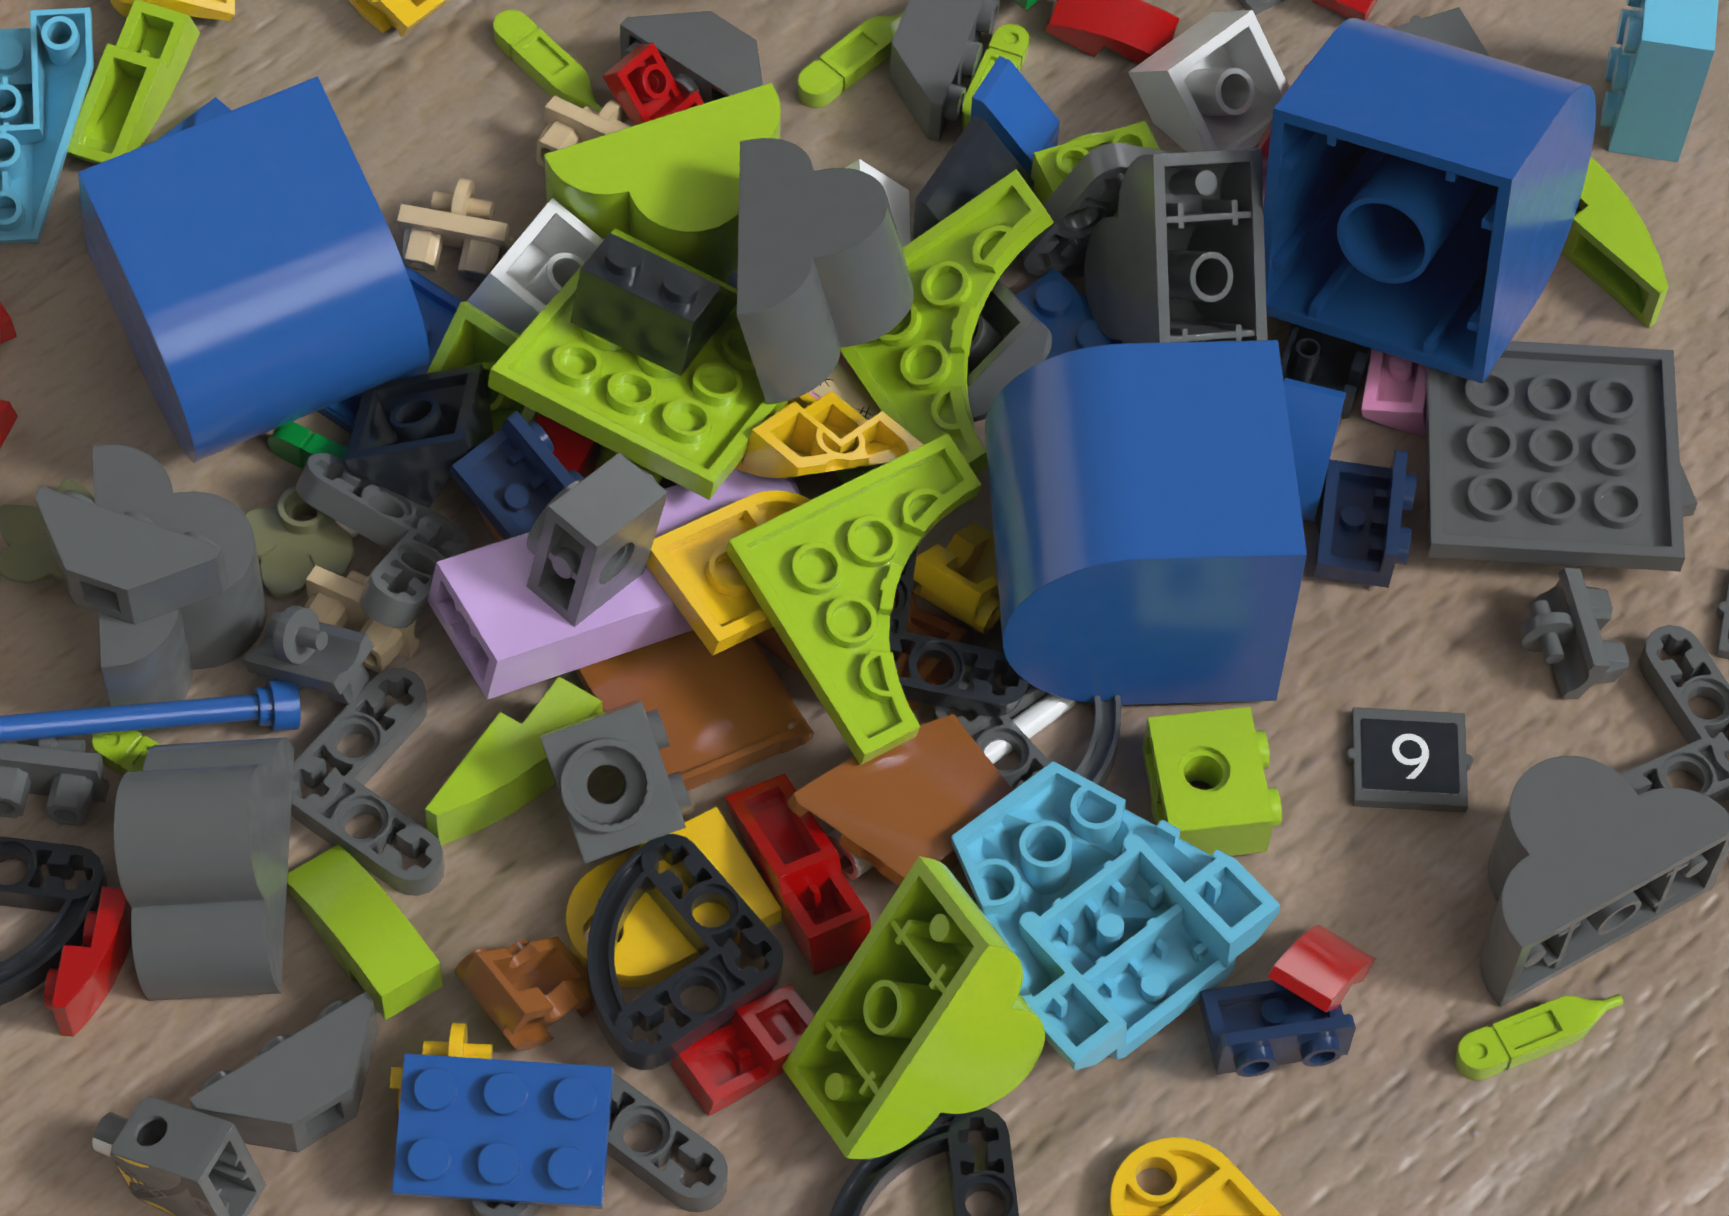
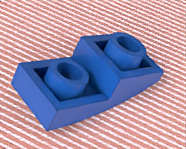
[1284,378,1346,521]

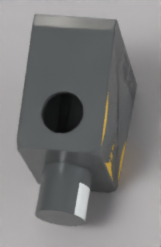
[92,1096,266,1216]

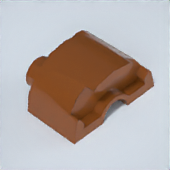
[455,936,592,1050]

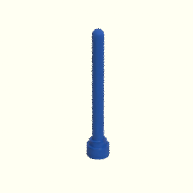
[0,679,301,742]

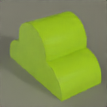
[544,83,781,284]
[782,856,1045,1159]

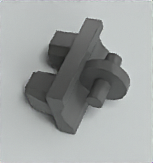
[1518,567,1630,699]
[242,605,374,705]
[0,737,109,826]

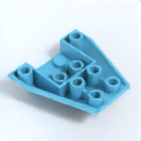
[0,7,94,244]

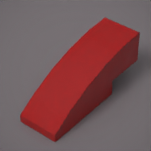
[725,773,872,975]

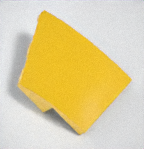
[735,390,924,478]

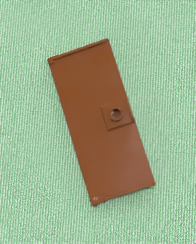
[474,453,814,791]

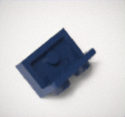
[449,411,584,540]
[1314,450,1417,588]
[1199,980,1356,1077]

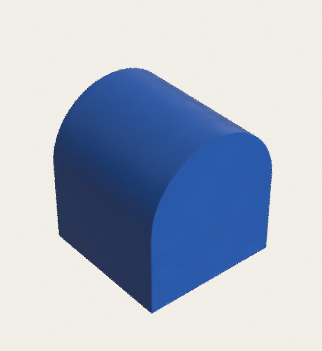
[1263,18,1596,384]
[78,76,429,463]
[985,340,1307,705]

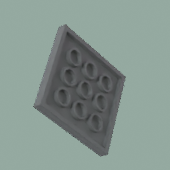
[1425,341,1685,572]

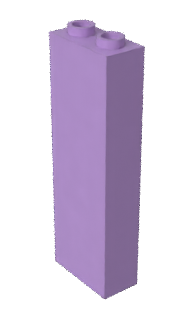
[427,469,800,700]

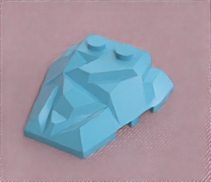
[951,761,1280,1071]

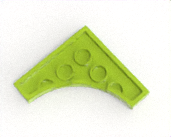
[841,169,1054,474]
[726,433,982,765]

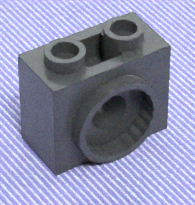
[527,452,668,627]
[539,699,692,864]

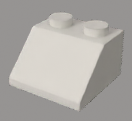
[1128,10,1290,152]
[467,198,604,335]

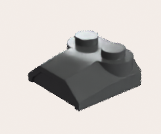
[967,279,1052,422]

